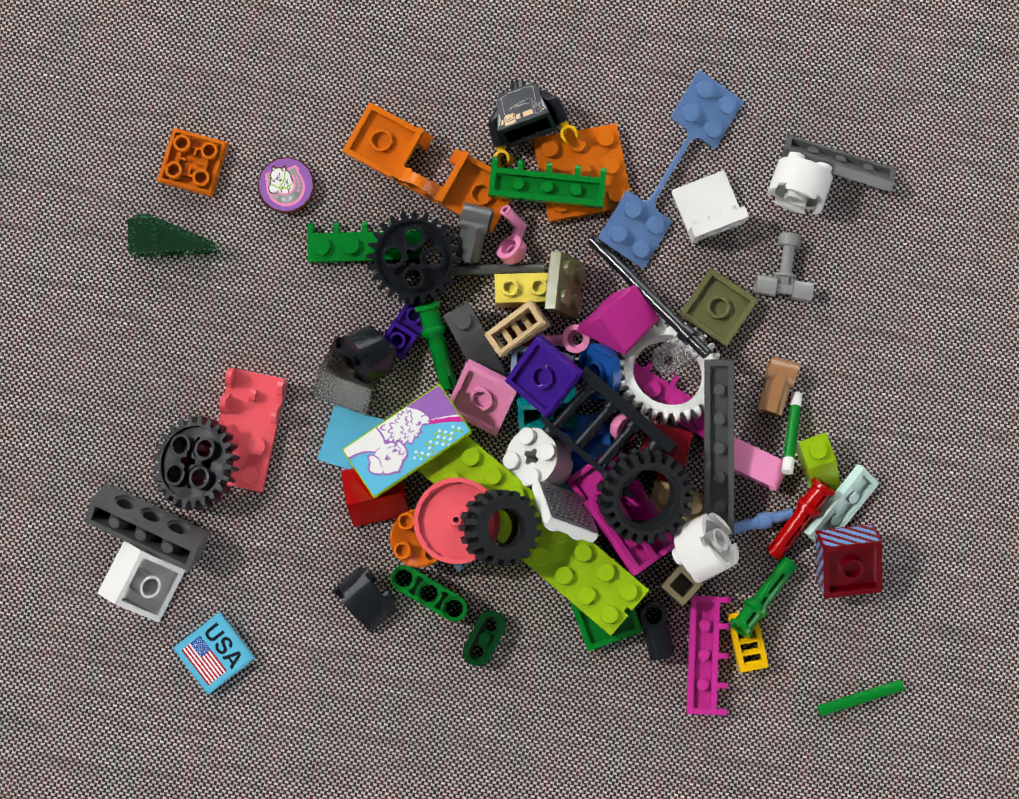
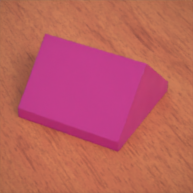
[578,285,659,355]

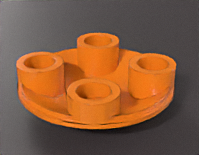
[390,509,438,568]

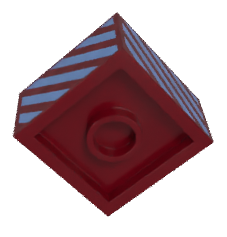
[815,524,882,599]

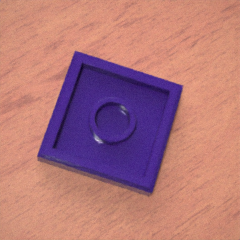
[505,335,584,419]

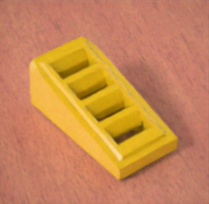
[727,612,769,673]

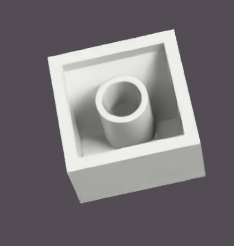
[98,541,186,622]

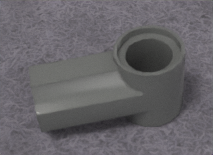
[455,202,494,263]

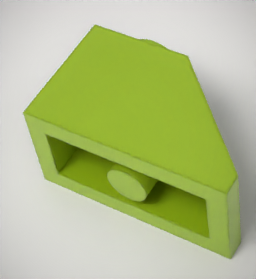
[796,432,841,491]

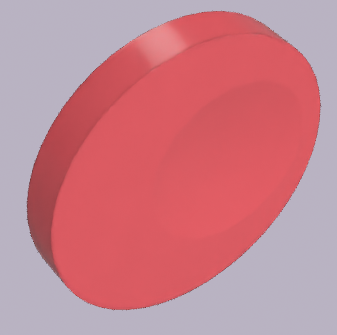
[414,478,500,564]

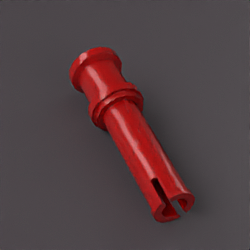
[766,477,836,560]

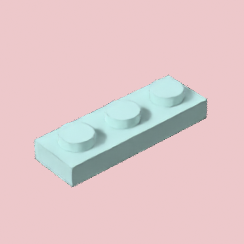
[803,464,879,544]

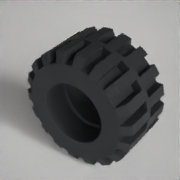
[459,490,542,566]

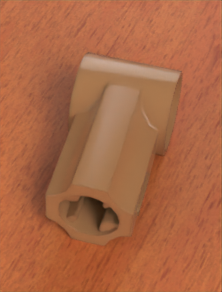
[757,355,800,417]

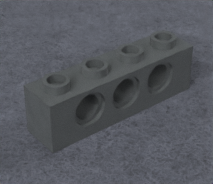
[84,483,211,571]

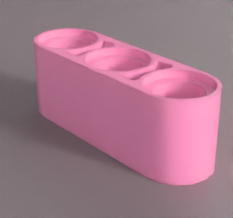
[701,437,785,491]

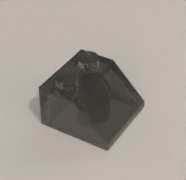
[312,337,383,415]

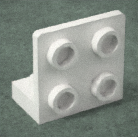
[672,171,749,244]

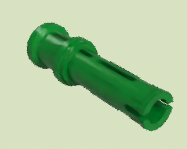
[414,301,457,390]
[729,557,798,638]

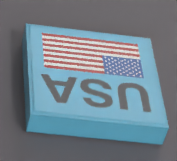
[173,612,256,695]

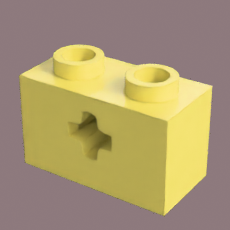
[494,273,548,308]

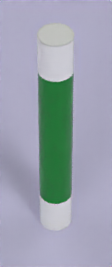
[781,392,803,475]

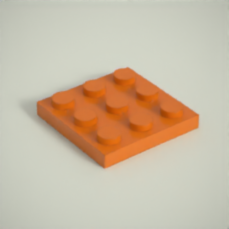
[533,123,630,223]

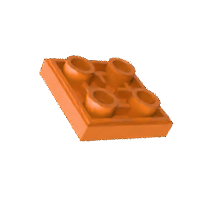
[157,127,229,198]

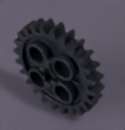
[366,210,460,305]
[151,415,240,511]

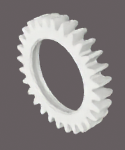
[616,319,720,426]

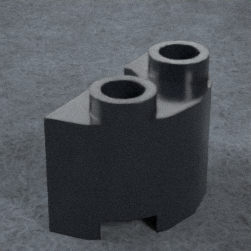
[330,325,397,383]
[333,566,397,633]

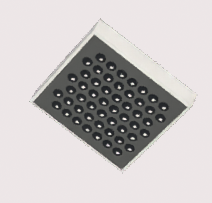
[531,479,599,543]

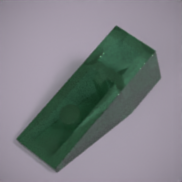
[127,213,219,258]

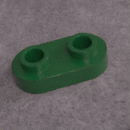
[463,611,506,666]

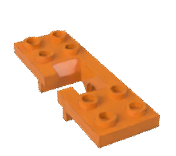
[342,102,511,234]

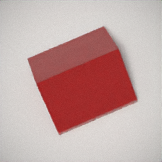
[341,468,409,527]

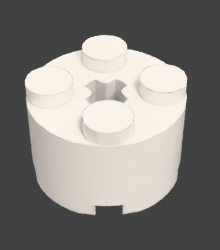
[767,152,833,214]
[503,427,573,487]
[672,513,739,583]

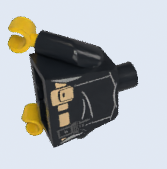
[488,80,579,168]

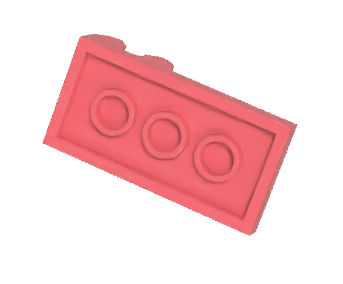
[218,367,288,493]

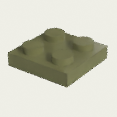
[545,251,586,319]
[678,268,758,348]

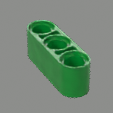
[390,565,468,622]

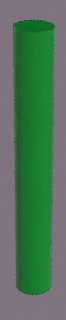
[817,680,904,717]

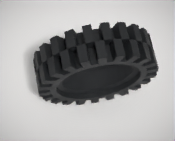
[597,447,694,544]

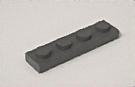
[781,134,897,192]

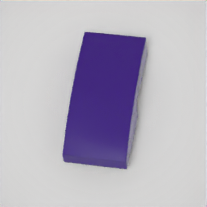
[383,297,423,360]

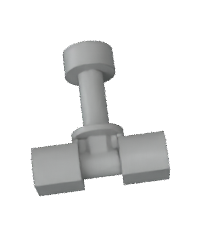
[753,232,814,302]

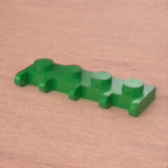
[488,156,607,209]
[307,222,423,264]

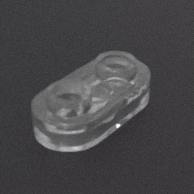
[652,329,707,375]

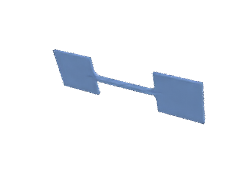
[597,70,744,269]

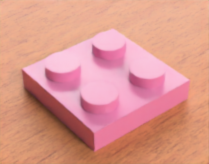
[450,359,518,436]

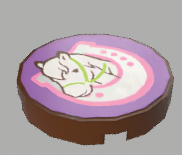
[258,157,315,215]

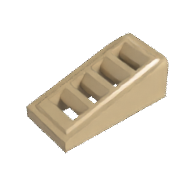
[484,300,551,358]

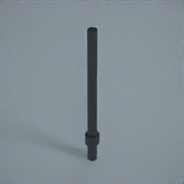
[587,234,711,359]

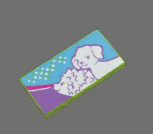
[341,384,473,499]

